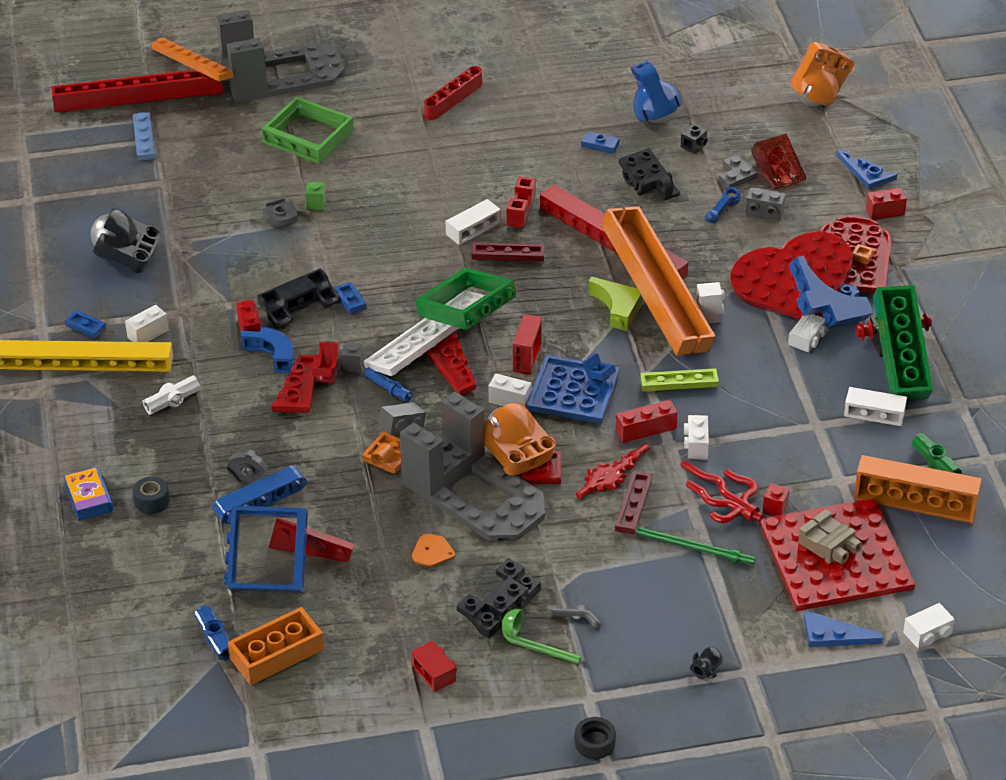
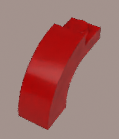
[312,341,341,383]

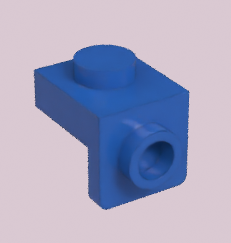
[583,353,616,381]

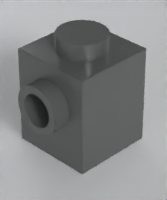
[339,342,364,373]

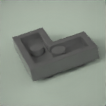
[719,154,758,188]

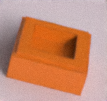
[852,244,875,265]

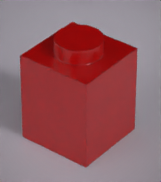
[763,483,790,516]

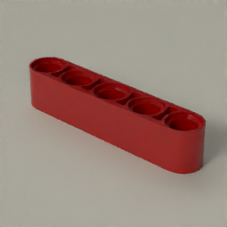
[424,66,483,120]

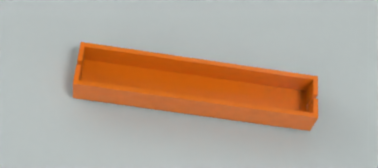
[601,206,716,356]

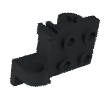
[618,148,680,201]

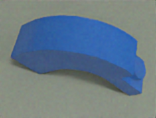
[240,327,294,373]

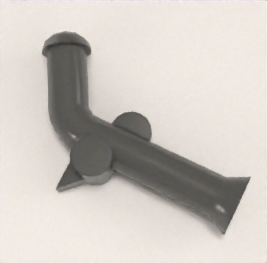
[551,605,601,629]

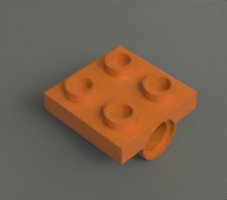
[362,431,401,474]

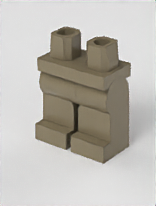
[799,509,862,564]

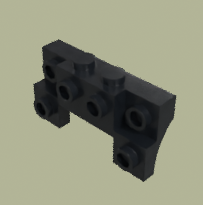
[257,268,341,329]
[456,558,541,639]

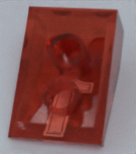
[751,133,807,189]

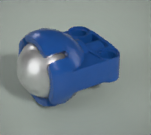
[631,60,682,124]

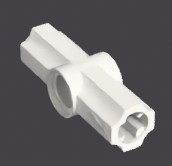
[142,375,201,415]

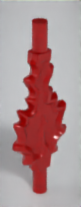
[575,444,650,499]

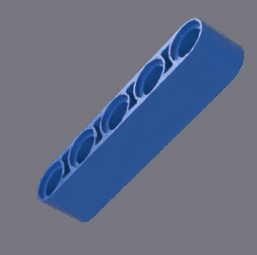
[212,466,307,524]

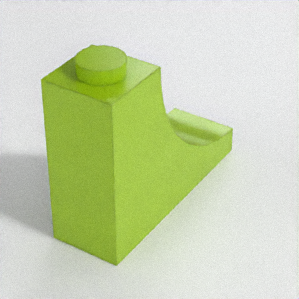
[588,277,643,331]

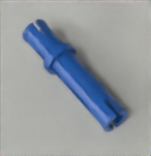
[364,367,413,403]

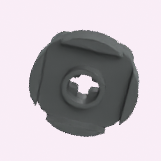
[263,198,299,228]
[227,449,268,485]

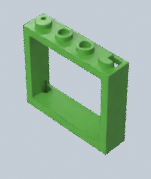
[261,97,354,164]

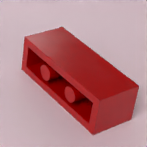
[616,400,678,443]

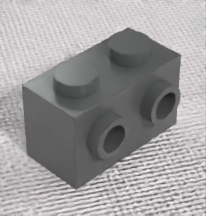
[746,187,785,221]
[379,402,426,435]

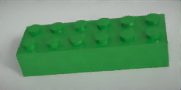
[873,285,933,400]

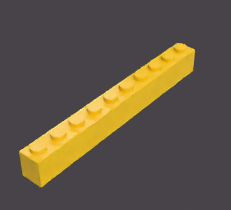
[0,340,173,372]

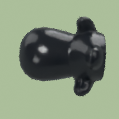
[690,647,723,679]

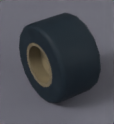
[132,476,170,514]

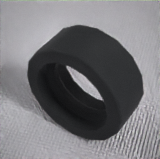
[574,717,616,759]

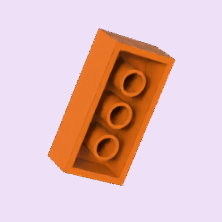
[228,607,324,686]

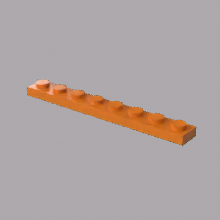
[151,38,234,81]

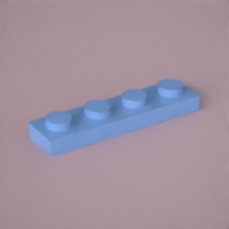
[133,112,155,161]

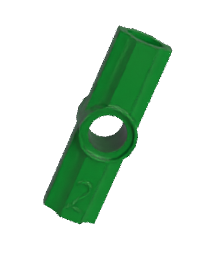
[911,433,962,474]

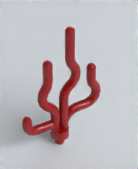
[680,461,763,524]

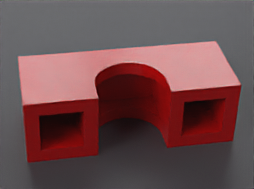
[506,176,536,228]

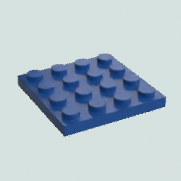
[527,355,620,424]

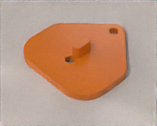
[412,534,455,567]

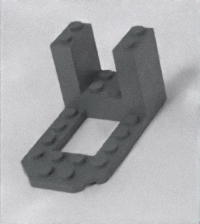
[216,10,345,103]
[400,392,545,541]

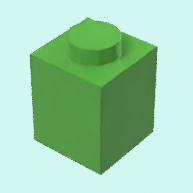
[305,182,326,210]

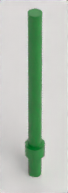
[637,527,756,565]

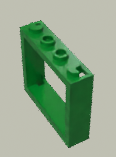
[415,268,517,330]

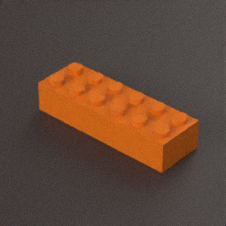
[854,455,982,523]

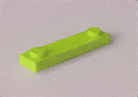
[640,368,719,391]

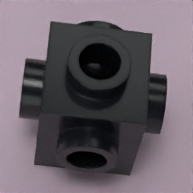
[680,124,708,154]

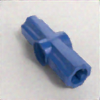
[194,605,230,661]

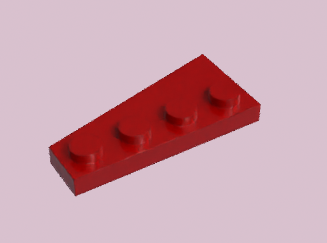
[425,333,476,396]
[271,355,318,413]
[269,517,354,562]

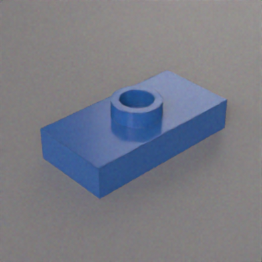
[581,131,619,154]
[334,282,367,314]
[64,310,106,339]

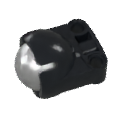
[90,209,160,273]

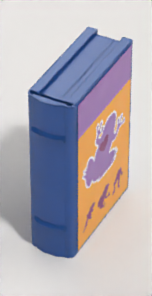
[63,467,114,521]

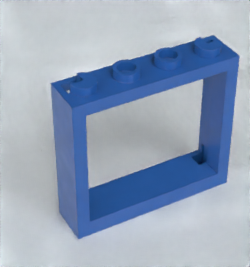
[224,506,308,593]

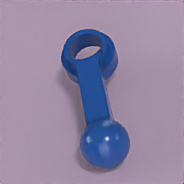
[705,187,741,223]

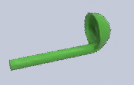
[502,609,581,664]

